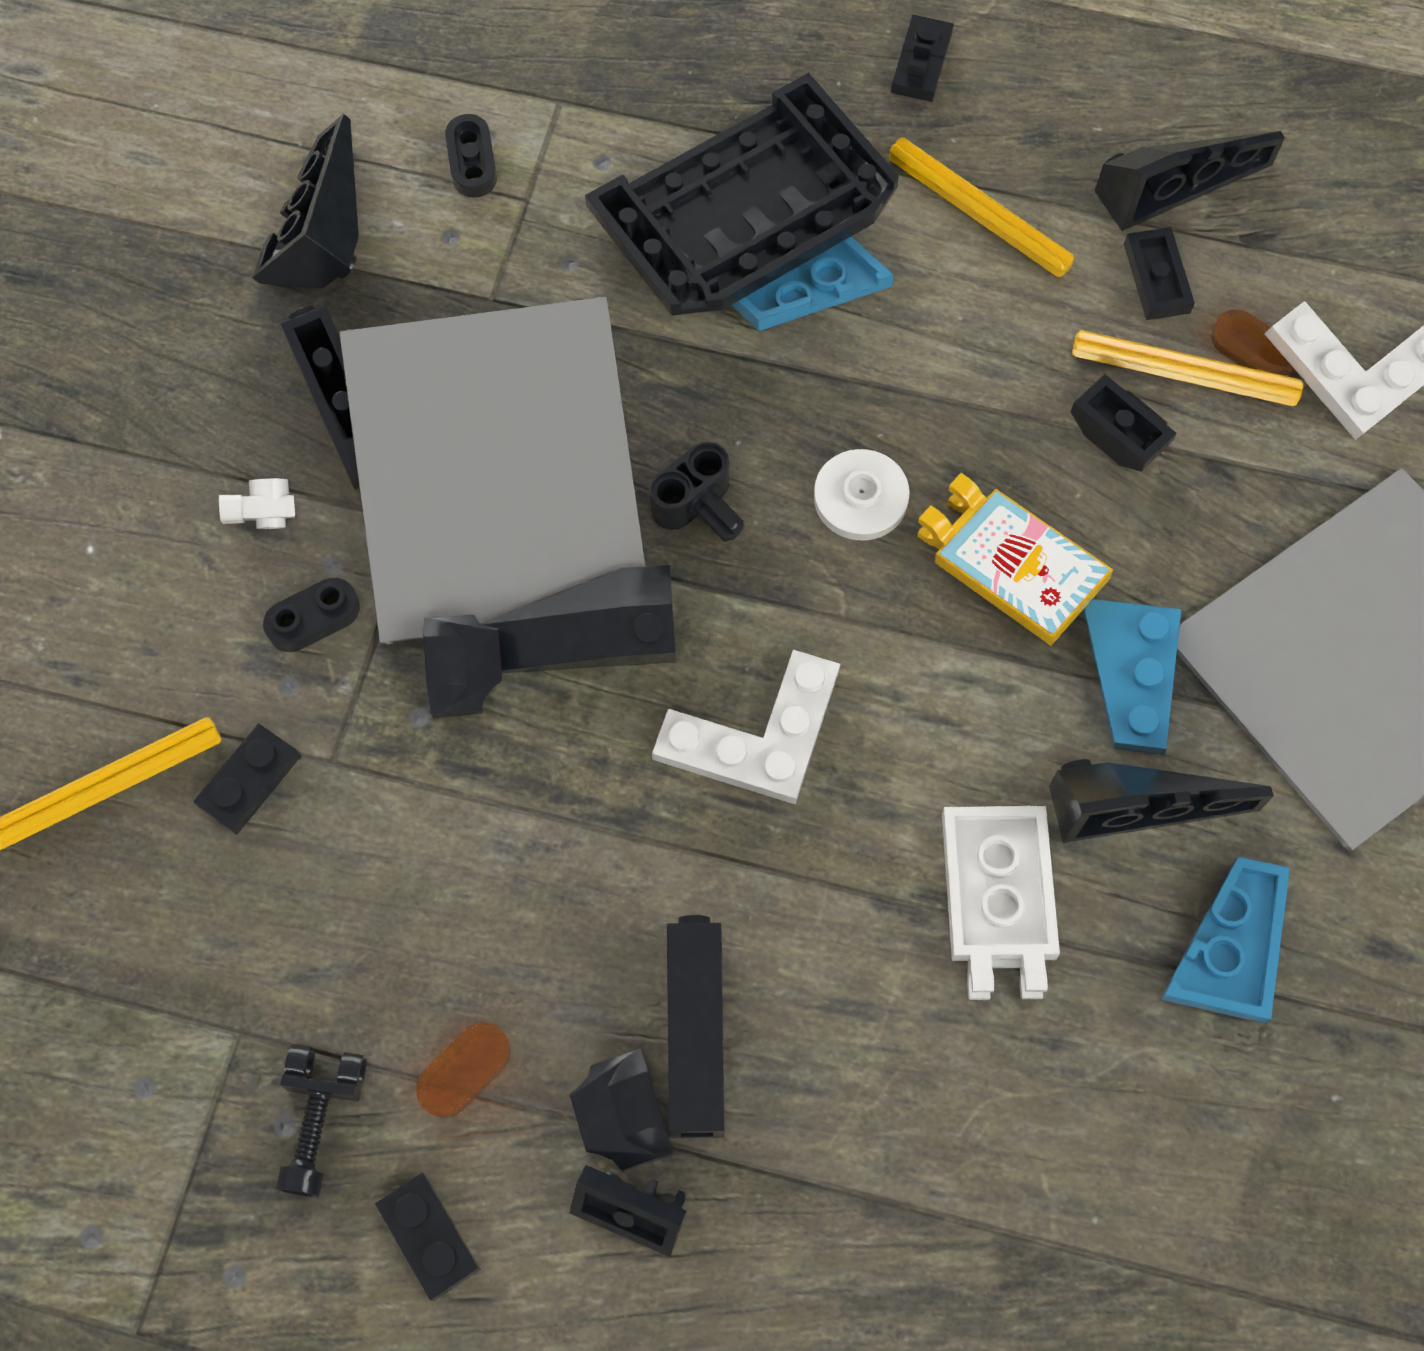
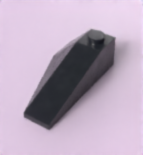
[252,113,359,289]
[1095,131,1285,231]
[482,565,676,673]
[1049,759,1274,843]

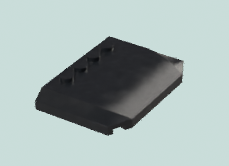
[585,73,899,316]

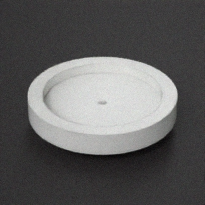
[814,449,909,541]

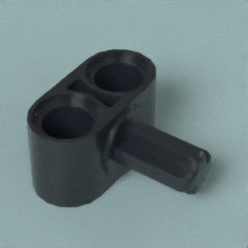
[649,442,745,542]

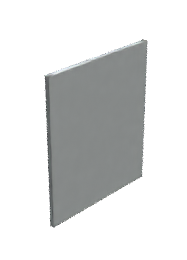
[340,296,646,645]
[1177,468,1424,853]

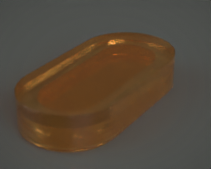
[1211,310,1295,377]
[416,1022,511,1118]

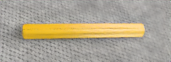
[889,137,1075,278]
[1072,330,1303,406]
[0,717,221,850]

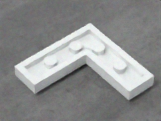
[1265,301,1424,440]
[652,650,840,804]

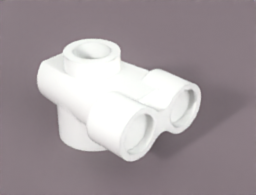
[219,478,295,529]

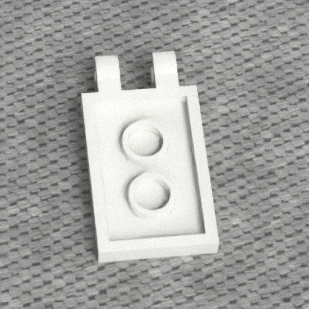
[942,806,1060,1000]

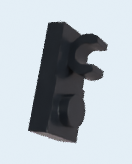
[891,14,954,102]
[569,1165,687,1257]

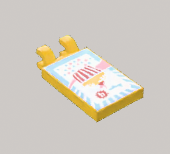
[917,473,1113,646]

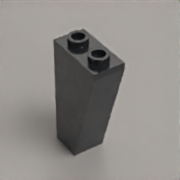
[281,306,360,489]
[667,915,724,1138]

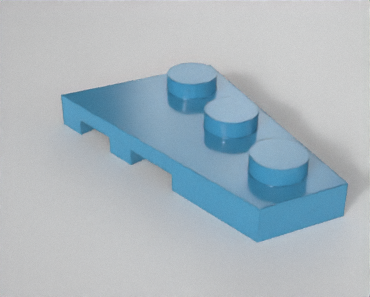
[732,236,894,331]
[1082,599,1181,755]
[1160,856,1290,1023]

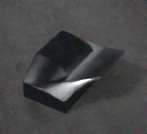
[1070,374,1177,472]
[423,615,502,718]
[570,1048,674,1172]

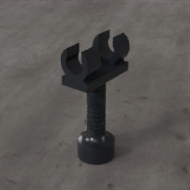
[275,1045,367,1197]

